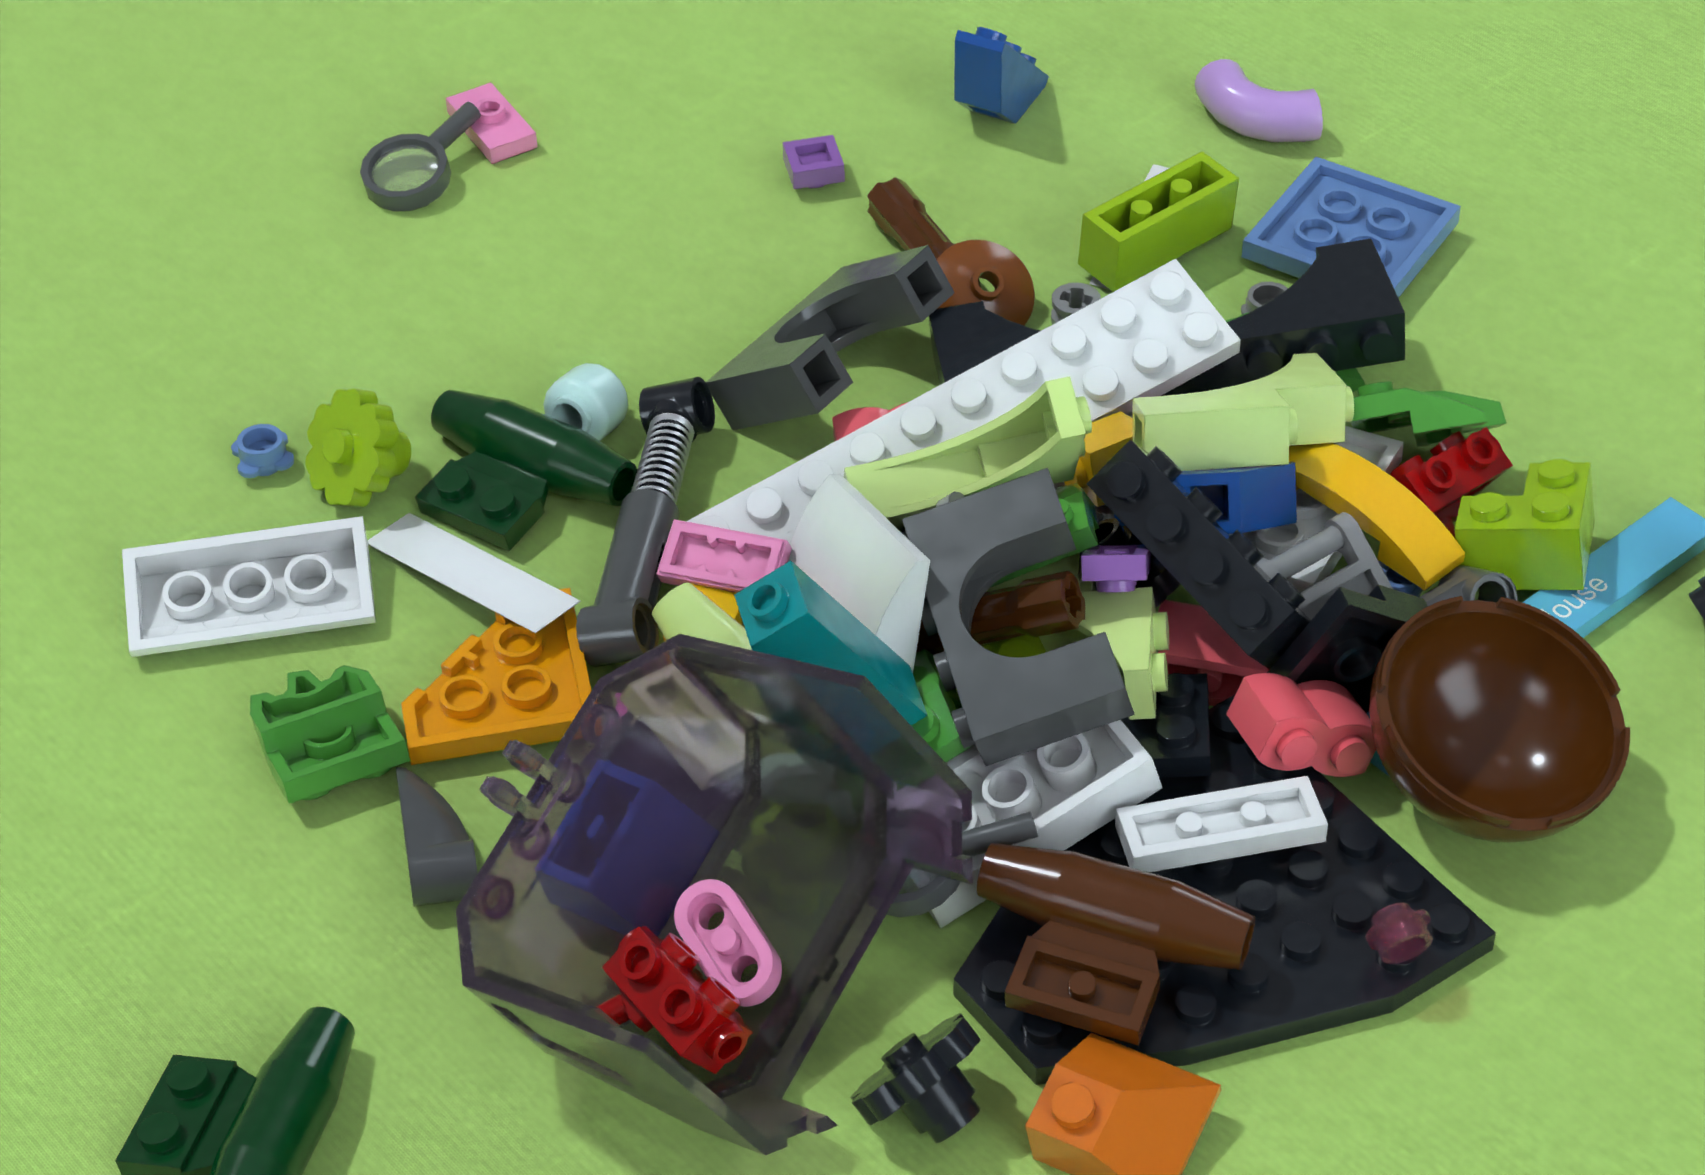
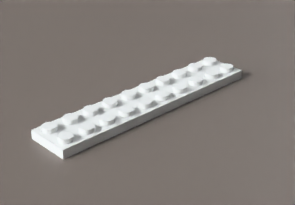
[686,259,1241,544]

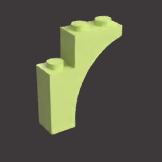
[1133,353,1354,471]
[844,376,1092,532]
[981,553,1170,720]

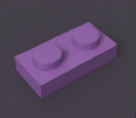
[1081,545,1151,592]

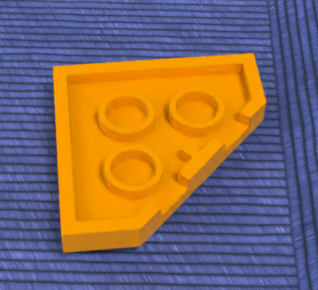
[401,588,599,765]

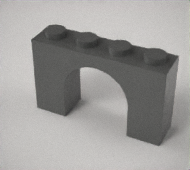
[706,245,955,430]
[902,468,1135,766]

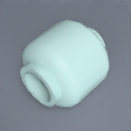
[543,363,629,441]

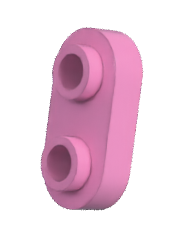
[674,879,782,1007]

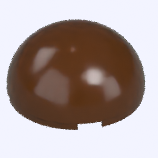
[1369,596,1630,842]

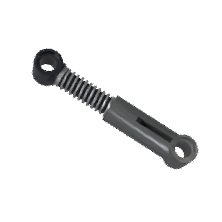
[576,376,715,667]

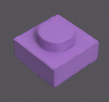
[782,135,845,189]

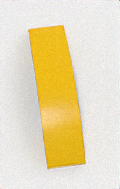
[1289,443,1465,591]

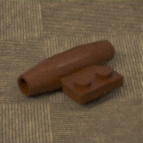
[977,843,1255,1046]

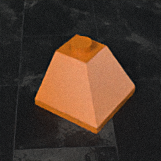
[1025,1033,1221,1175]

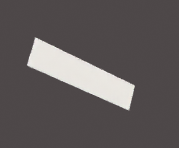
[368,513,581,633]

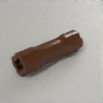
[867,177,982,287]
[916,571,1085,655]

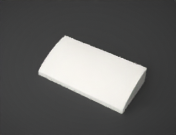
[788,474,930,673]
[122,516,376,657]
[865,720,1163,928]

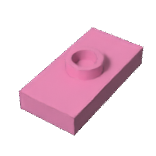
[446,82,538,164]
[656,519,792,593]

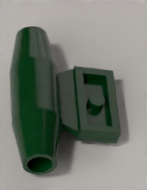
[415,390,637,551]
[115,1007,355,1175]

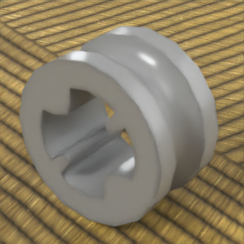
[1051,283,1101,324]

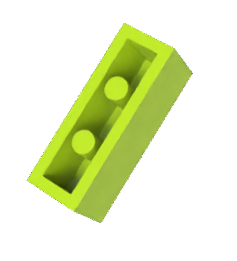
[1078,151,1239,292]

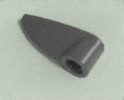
[396,767,480,907]

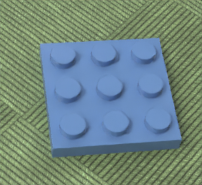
[1241,157,1461,298]

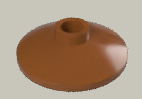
[937,239,1035,326]

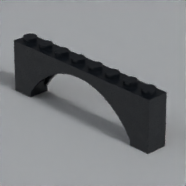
[928,239,1405,396]

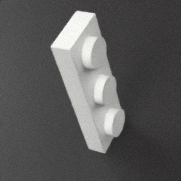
[1115,776,1328,872]

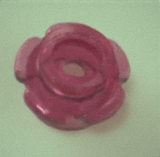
[1366,903,1433,964]

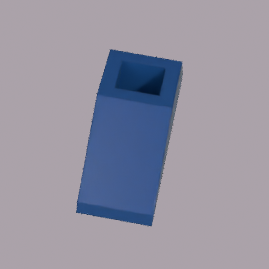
[954,27,1049,124]
[1114,462,1297,534]

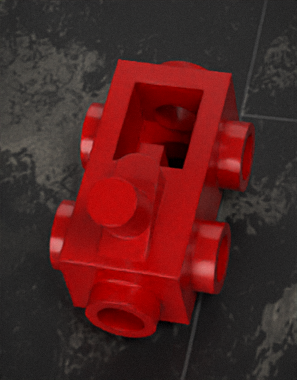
[1389,427,1513,538]
[588,926,753,1074]

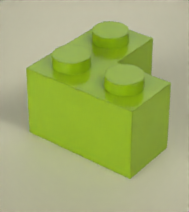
[1454,459,1595,590]

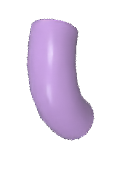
[1194,59,1323,142]

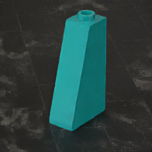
[734,561,928,767]

